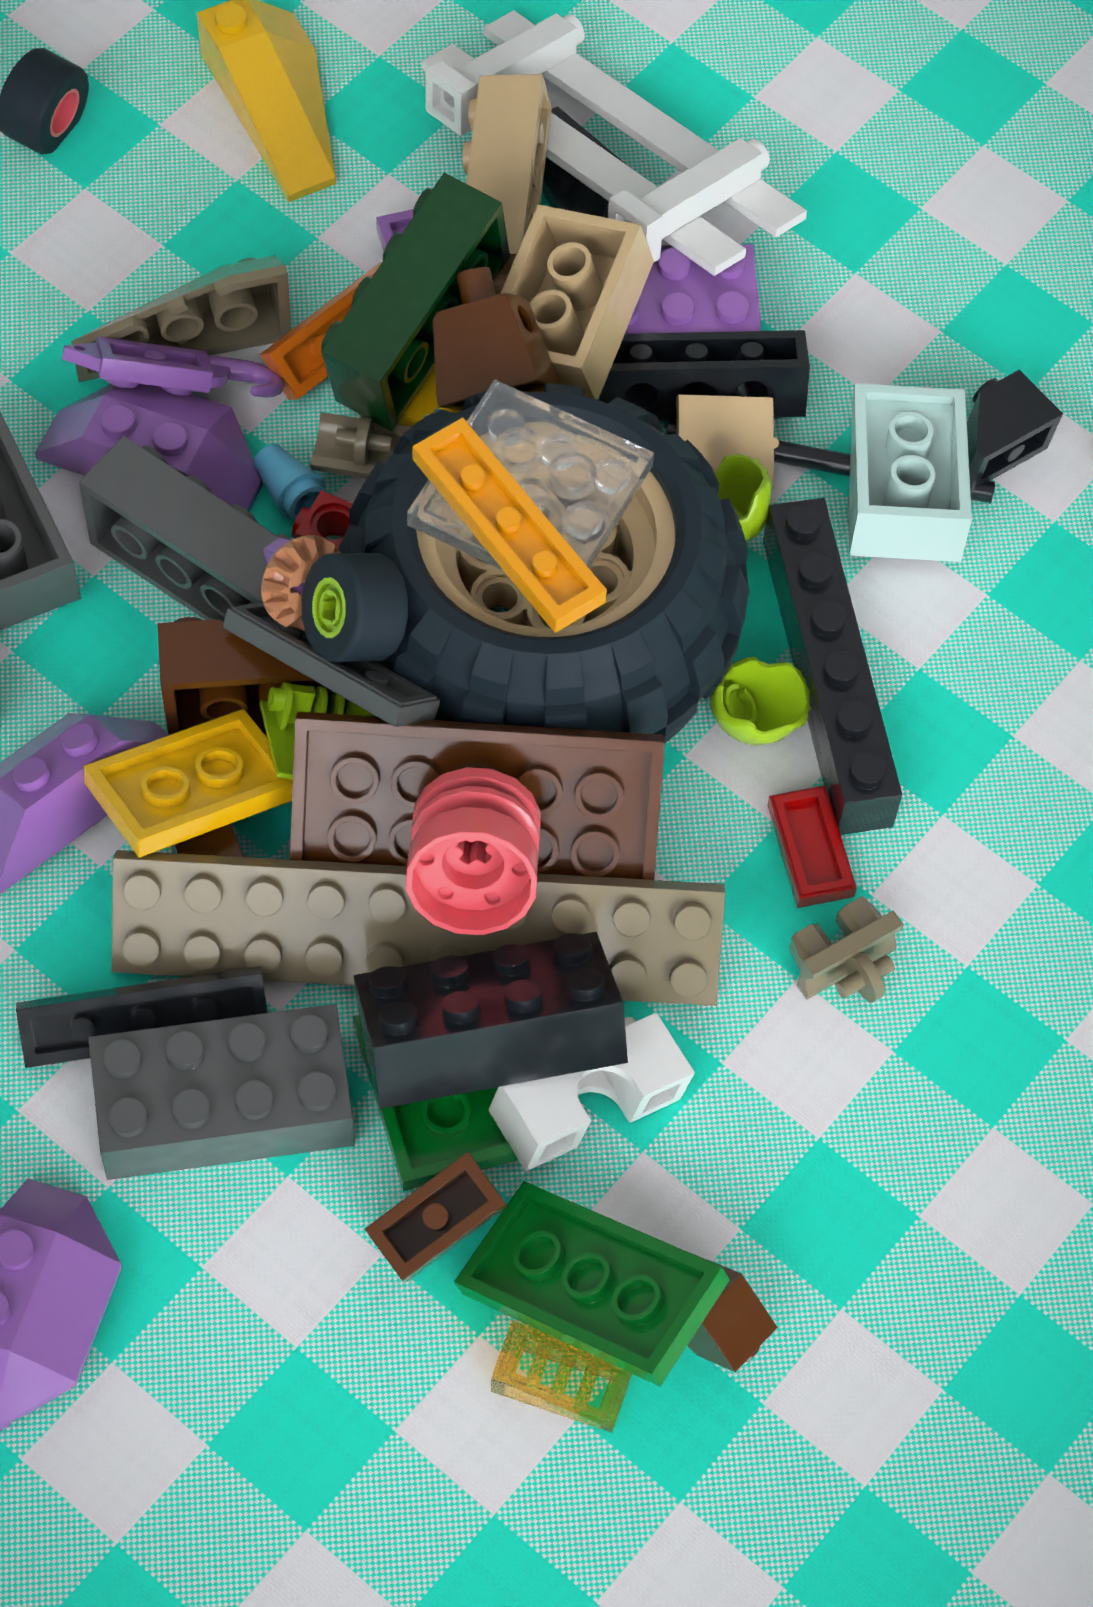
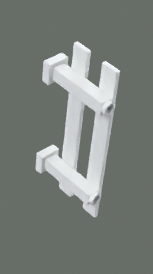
[422,10,807,276]

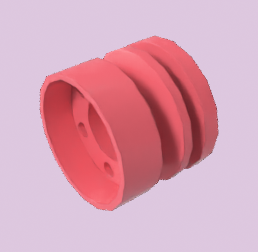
[406,767,541,935]

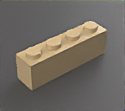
[462,74,552,274]

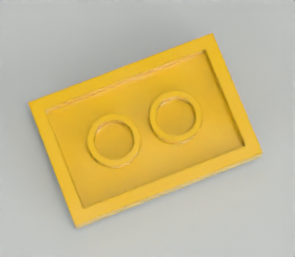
[84,709,293,858]

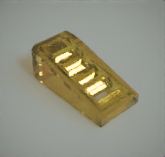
[491,1320,632,1433]

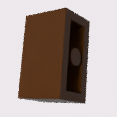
[365,1152,508,1282]

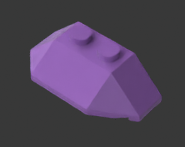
[35,384,263,511]
[0,713,170,894]
[0,1179,122,1431]

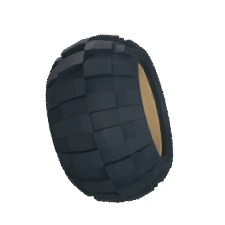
[339,383,749,743]

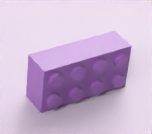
[625,244,761,334]

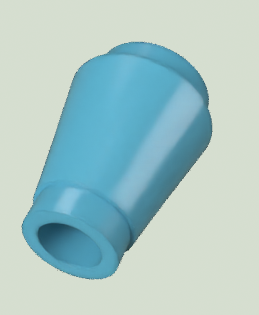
[254,444,327,521]

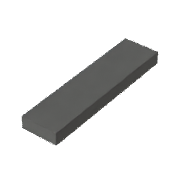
[223,602,440,727]

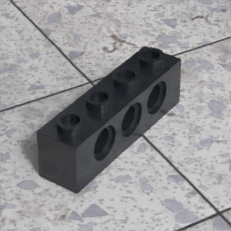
[598,330,810,421]

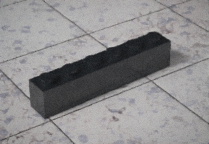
[763,498,902,835]

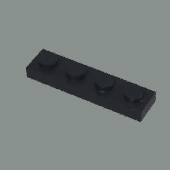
[16,966,268,1068]

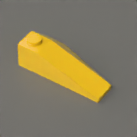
[197,0,336,202]

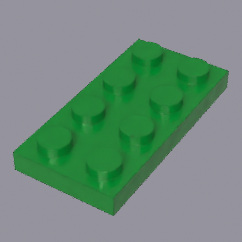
[454,1181,730,1387]

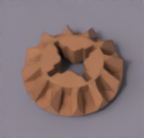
[261,535,341,631]

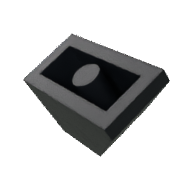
[967,369,1063,492]

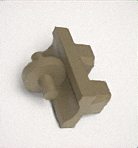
[310,412,411,479]
[789,896,904,1003]

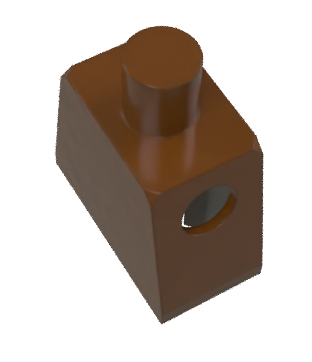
[433,267,559,410]

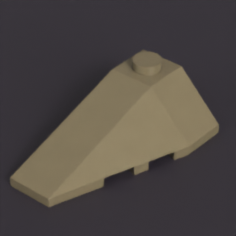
[71,255,292,382]

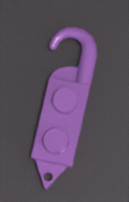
[62,336,284,398]

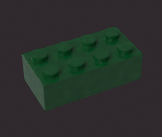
[321,172,510,432]

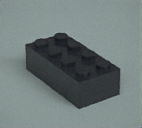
[354,932,628,1109]

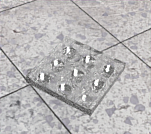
[407,380,654,570]

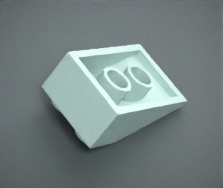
[848,383,972,562]

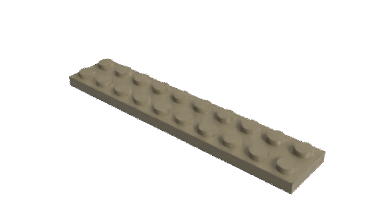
[111,850,725,1006]

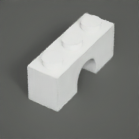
[488,1012,695,1172]

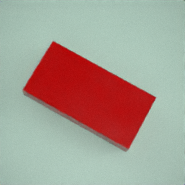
[767,785,857,908]

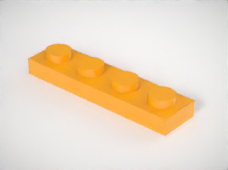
[412,417,607,633]

